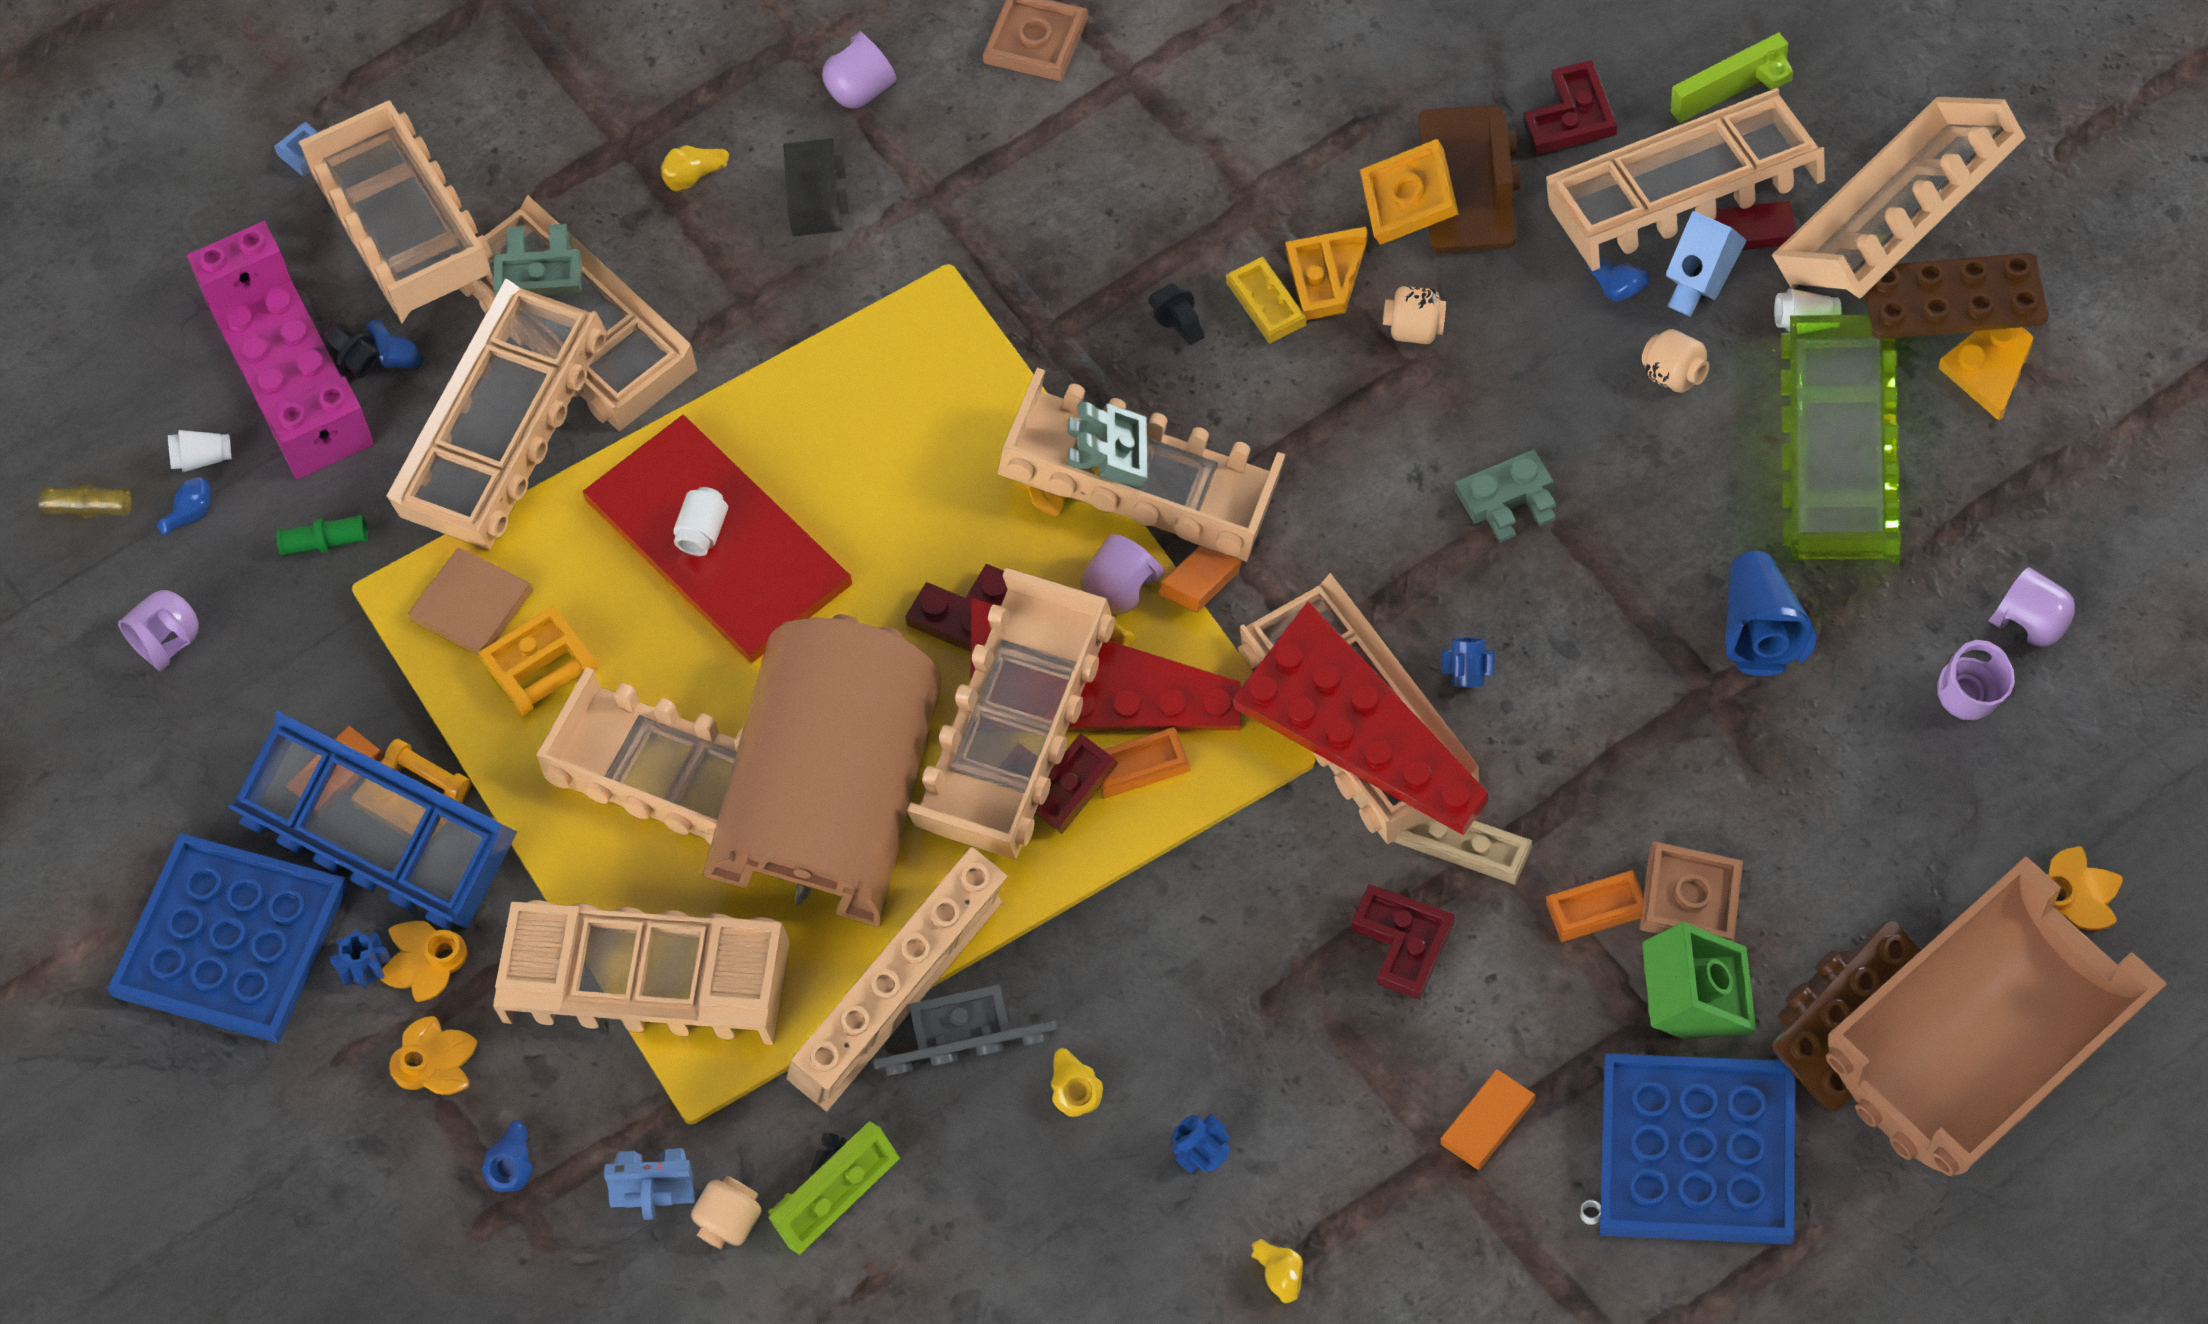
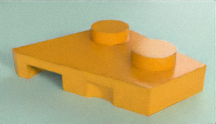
[1285,227,1367,320]
[1939,327,2034,421]

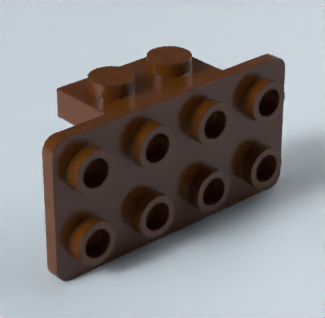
[1418,105,1521,253]
[1865,253,2049,339]
[1772,921,1921,1112]

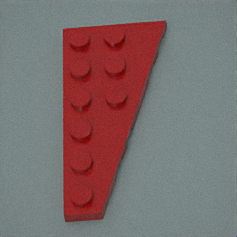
[970,598,1241,732]
[1233,601,1488,835]

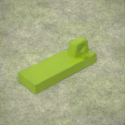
[1671,32,1793,123]
[768,1121,900,1255]

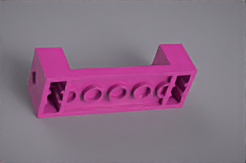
[187,220,375,480]

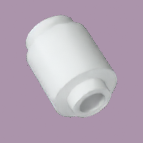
[673,487,728,556]

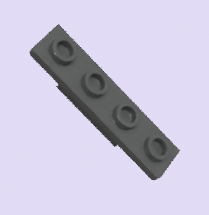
[873,984,1058,1076]

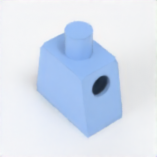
[1666,211,1747,317]

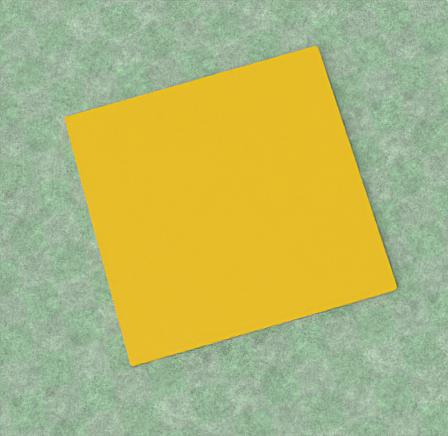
[352,264,1316,1125]

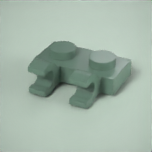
[493,224,582,297]
[1067,402,1147,490]
[1455,449,1556,543]

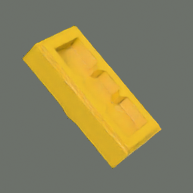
[1226,256,1306,344]

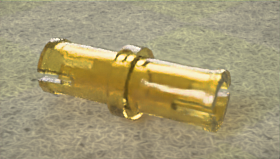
[39,484,132,518]

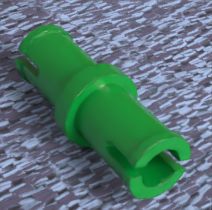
[276,514,369,557]

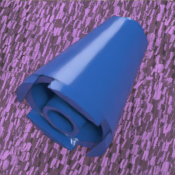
[1725,551,1816,676]

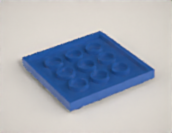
[107,833,349,1044]
[1600,1053,1795,1244]

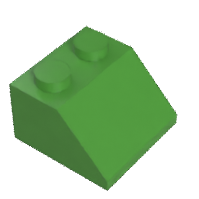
[1642,922,1756,1039]

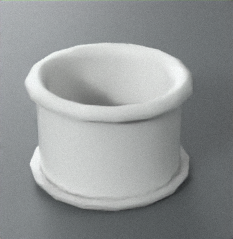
[1580,1200,1600,1225]

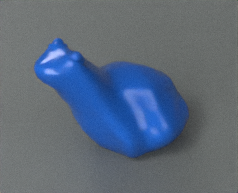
[1588,255,1649,302]
[365,319,424,369]
[156,477,210,536]
[482,1120,533,1192]

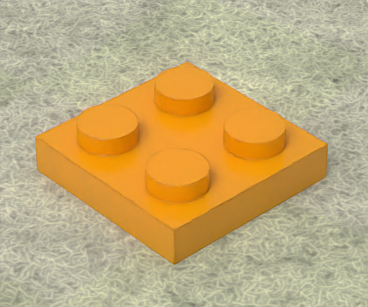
[1360,139,1459,245]

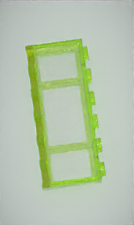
[1781,315,1901,565]

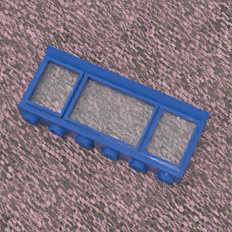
[228,710,517,930]

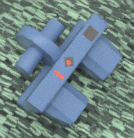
[604,1148,695,1220]

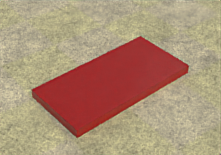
[583,414,852,664]

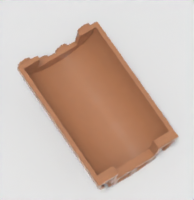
[702,614,941,927]
[1826,856,2167,1176]

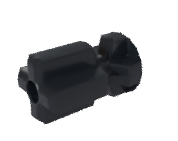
[810,1133,848,1176]

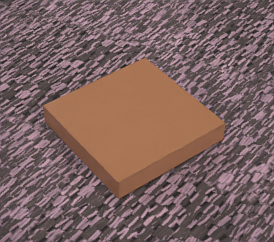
[983,0,1088,82]
[408,547,533,656]
[1639,841,1743,942]

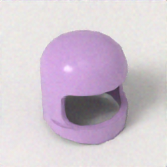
[822,31,897,109]
[1081,534,1164,615]
[1988,567,2075,647]
[118,590,199,672]
[1937,640,2015,720]

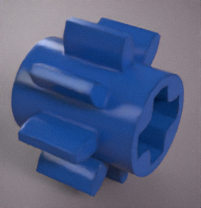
[1441,637,1495,687]
[330,929,391,989]
[1172,1114,1230,1174]

